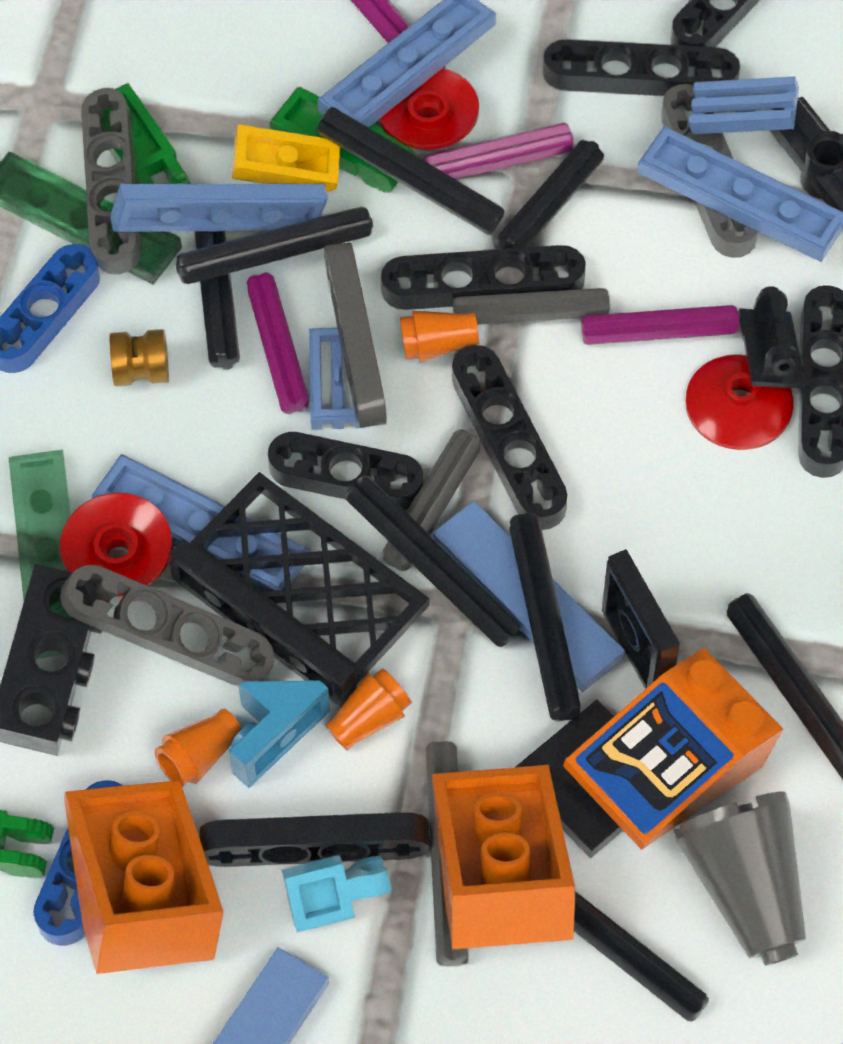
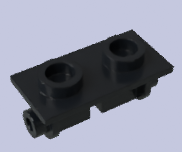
[738,286,806,389]

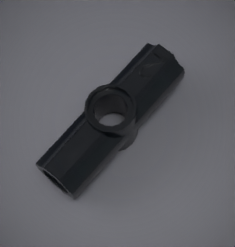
[769,97,843,212]

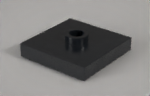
[601,549,680,689]
[515,699,623,859]

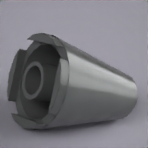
[673,791,806,966]

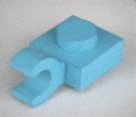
[282,855,392,933]

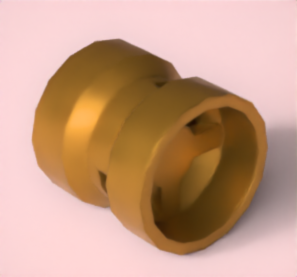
[109,329,169,386]

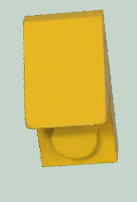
[231,124,340,192]

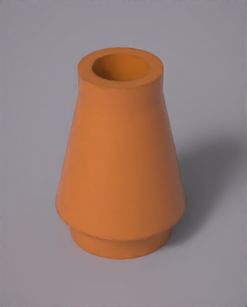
[400,310,479,363]
[325,668,412,751]
[154,709,242,787]

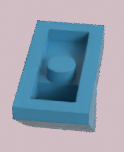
[229,681,330,788]

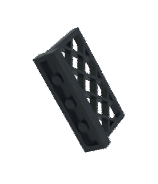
[168,472,430,708]

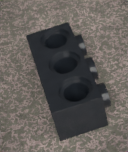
[0,563,110,756]

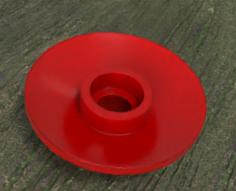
[379,68,479,150]
[685,354,794,450]
[60,493,172,597]

